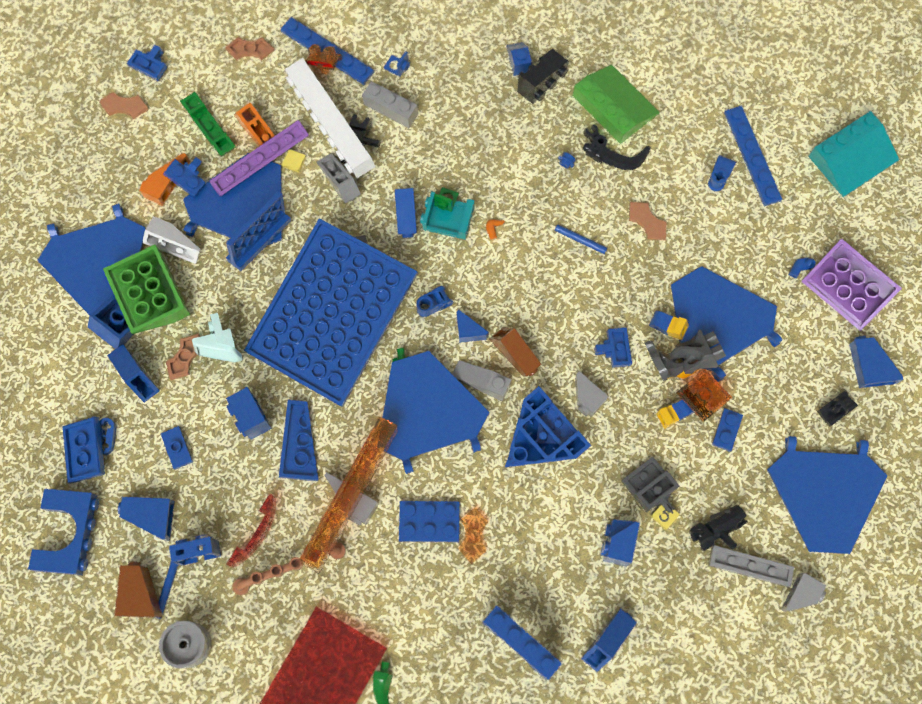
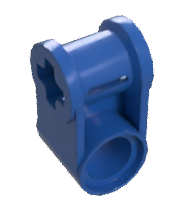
[708,155,736,191]
[416,286,453,317]

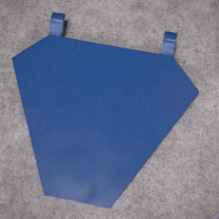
[183,153,282,261]
[37,204,146,315]
[671,266,782,383]
[377,351,489,474]
[767,436,888,554]

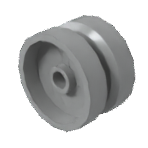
[159,621,211,668]

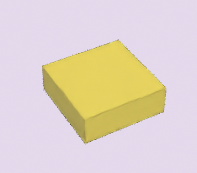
[282,149,306,173]

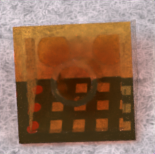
[677,369,732,422]

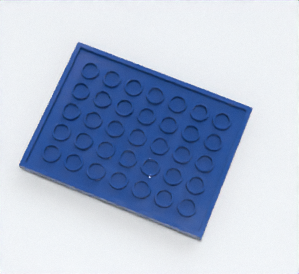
[244,218,418,407]

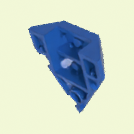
[505,386,592,468]

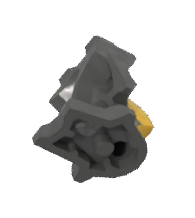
[645,330,726,381]

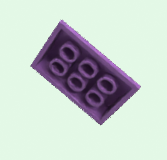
[801,238,902,331]

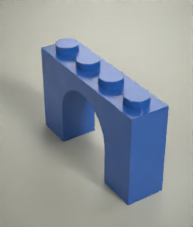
[28,489,99,576]
[482,605,562,681]

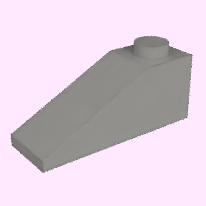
[316,153,361,204]
[452,360,511,402]
[324,472,379,526]

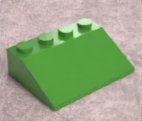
[573,65,660,144]
[103,245,190,334]

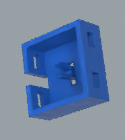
[169,534,221,566]

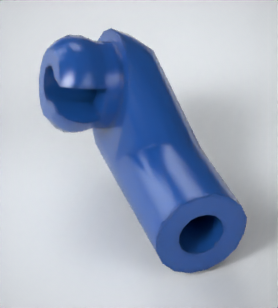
[788,258,816,279]

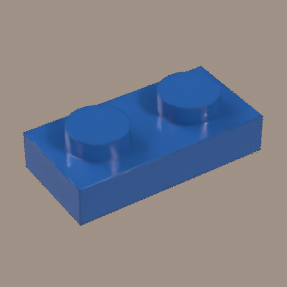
[712,408,743,452]

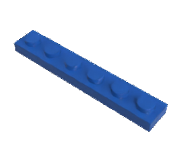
[280,17,374,85]
[724,106,782,206]

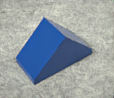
[456,310,489,343]

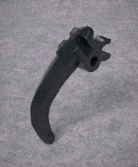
[582,124,651,170]

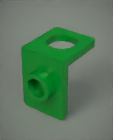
[434,187,459,212]

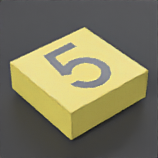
[651,505,680,530]

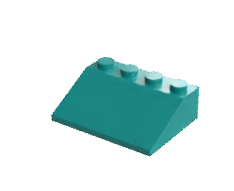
[808,111,900,197]

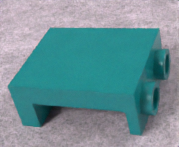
[420,191,475,240]

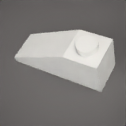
[143,216,200,264]

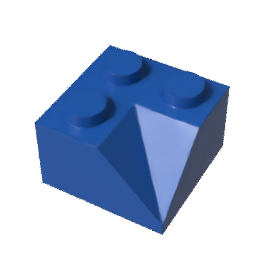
[226,387,272,440]
[600,519,640,567]

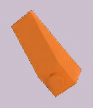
[234,102,275,147]
[139,153,190,206]

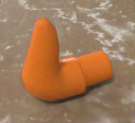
[486,219,505,240]

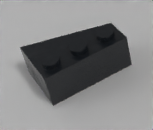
[517,48,569,104]

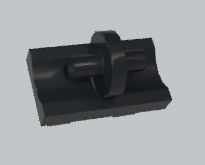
[817,390,858,427]

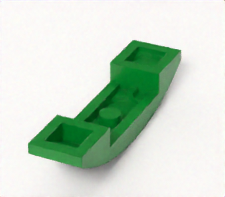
[180,92,236,157]

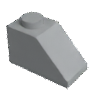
[575,371,609,417]
[781,573,827,612]

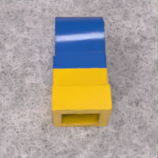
[649,311,689,340]
[656,398,696,429]

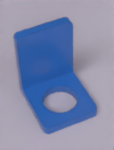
[384,51,410,77]

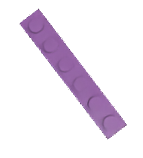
[209,120,309,196]

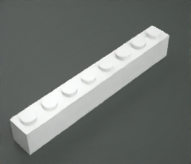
[285,58,375,178]

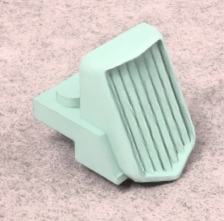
[192,313,243,362]

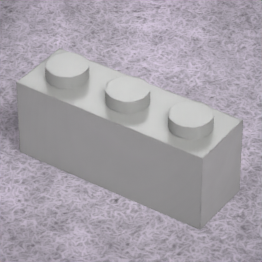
[362,81,418,128]

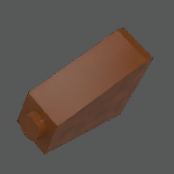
[489,327,542,377]
[114,562,163,618]

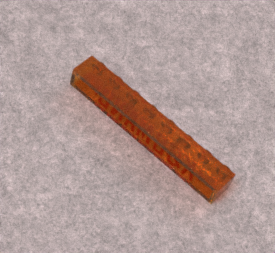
[299,416,398,574]

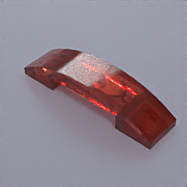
[226,493,276,568]

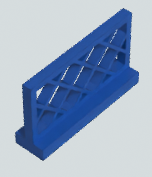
[226,191,291,271]

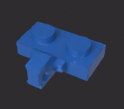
[127,45,167,81]
[163,157,205,197]
[594,327,632,368]

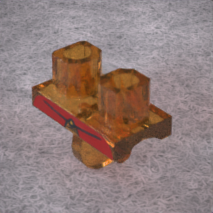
[305,44,342,75]

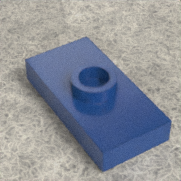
[161,426,193,470]

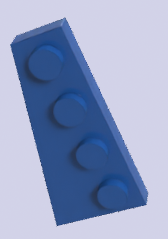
[279,400,318,481]

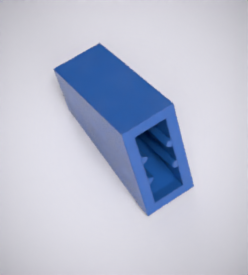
[394,188,417,238]
[849,336,904,388]
[107,344,160,403]
[118,497,175,541]
[581,609,637,672]

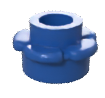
[558,152,576,169]

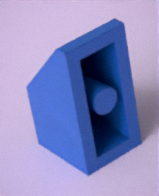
[506,42,532,76]

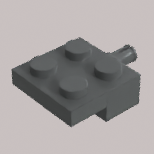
[621,457,680,514]

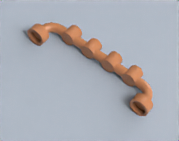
[233,543,346,595]

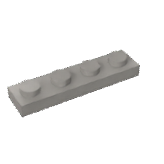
[708,545,794,588]

